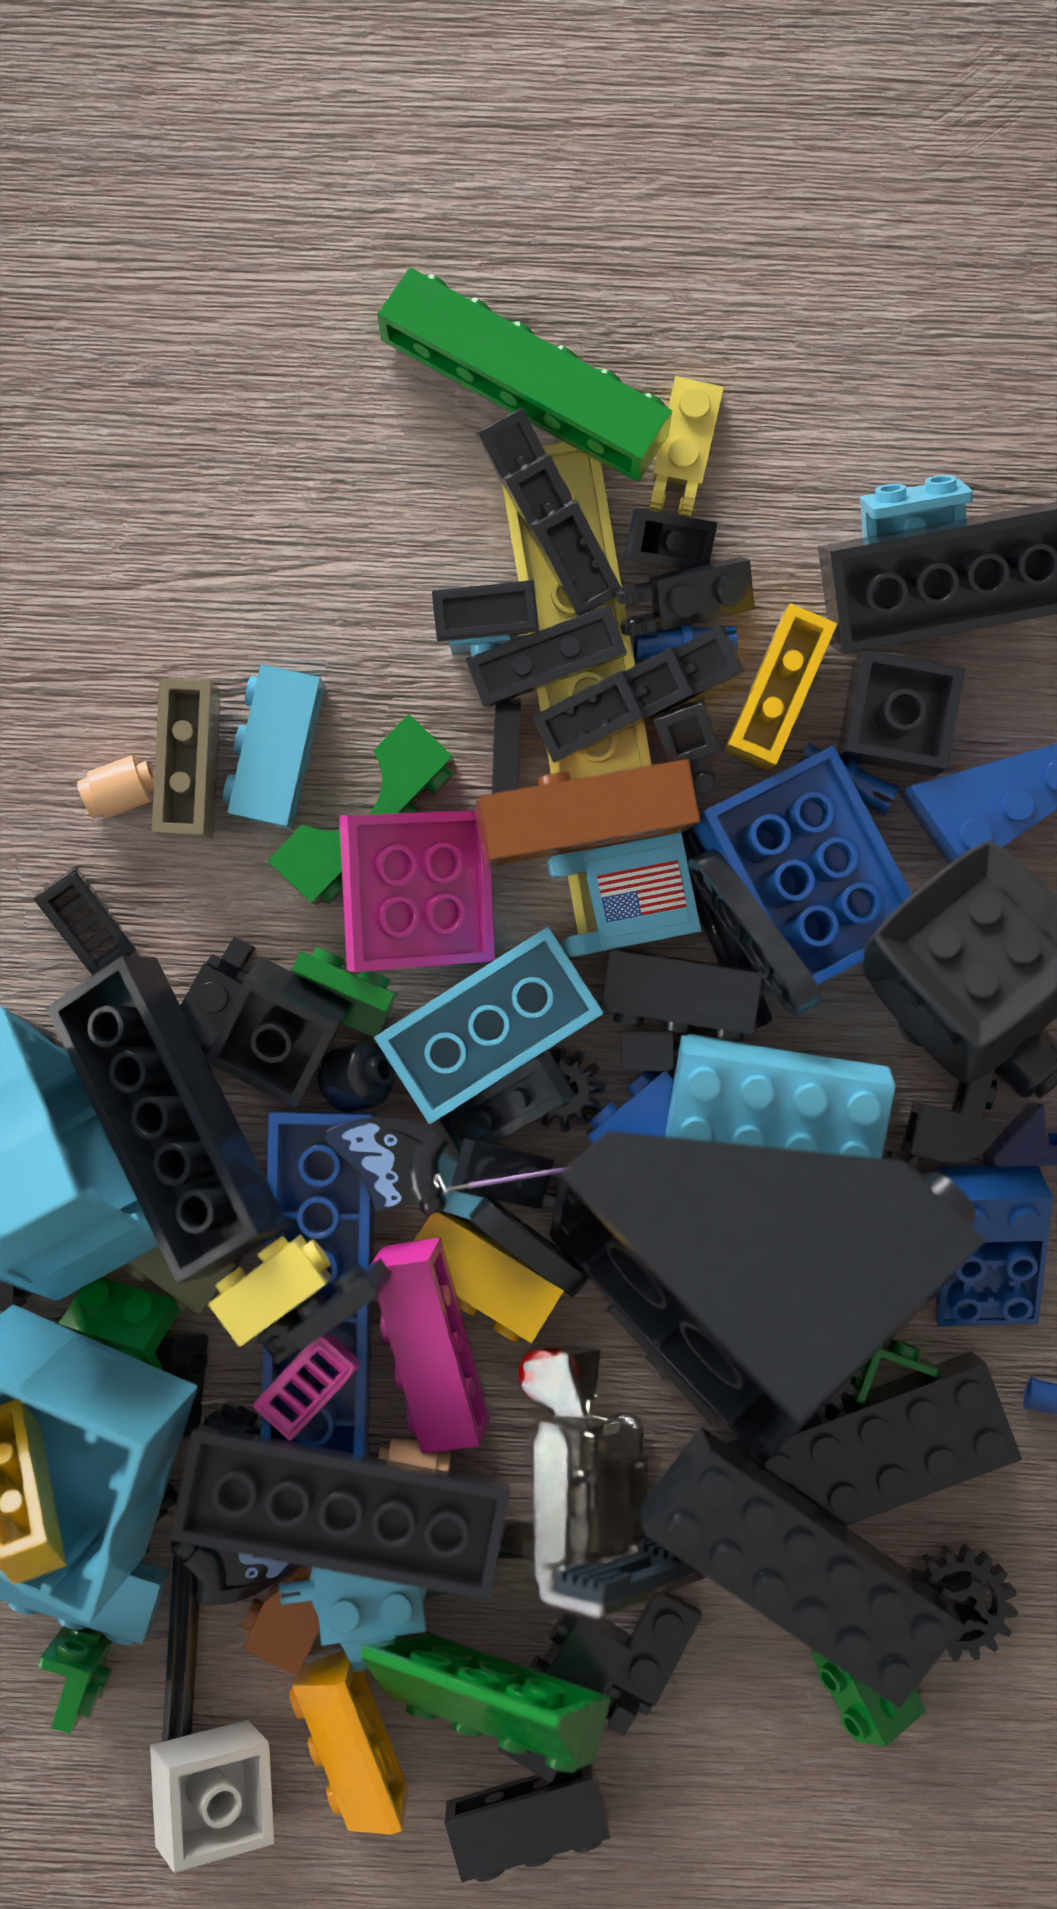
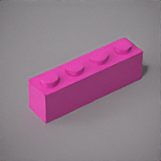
[372,1237,490,1453]

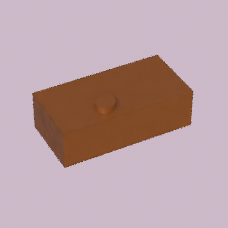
[475,759,700,868]

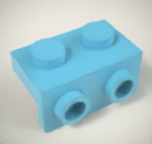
[860,475,973,538]

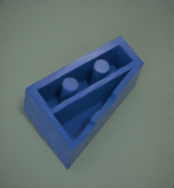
[898,744,1057,865]

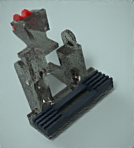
[500,1348,706,1618]

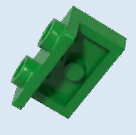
[292,947,398,1037]
[58,1278,180,1370]
[38,1626,112,1734]
[811,1650,926,1747]

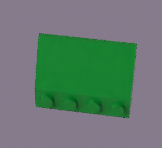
[360,1631,611,1772]

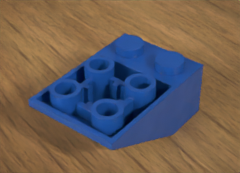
[936,1164,1053,1326]

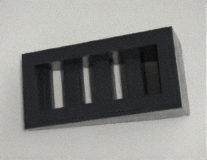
[33,866,136,976]

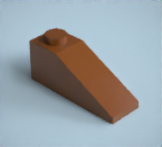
[241,1565,320,1676]

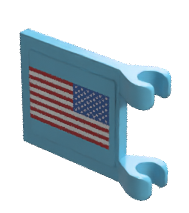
[547,832,701,958]

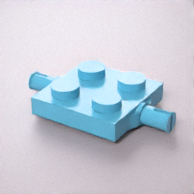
[279,1567,427,1645]

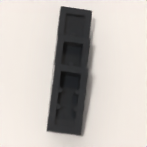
[476,407,621,616]
[532,625,746,762]

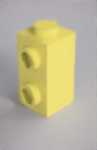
[208,1234,331,1347]

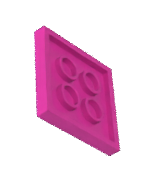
[339,811,495,972]

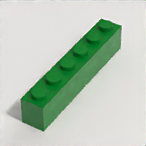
[377,267,673,483]

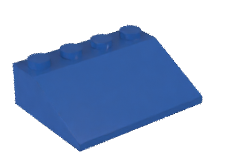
[692,745,912,985]

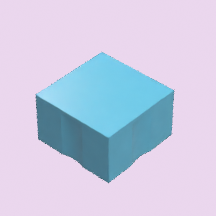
[0,1006,159,1302]
[0,1304,198,1624]

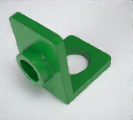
[850,1338,941,1404]

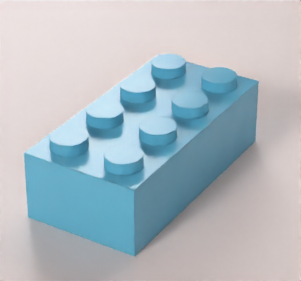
[374,927,603,1125]
[666,1035,895,1159]

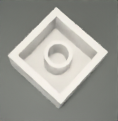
[150,1720,274,1873]

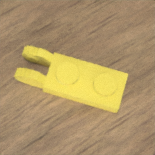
[649,376,724,517]

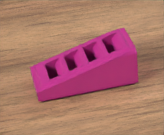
[252,1332,361,1441]

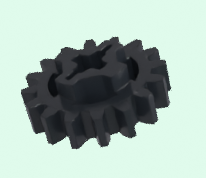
[911,1544,1018,1662]

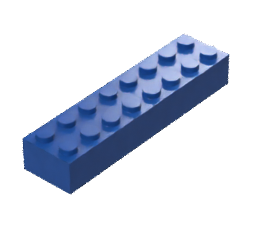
[261,1110,377,1456]

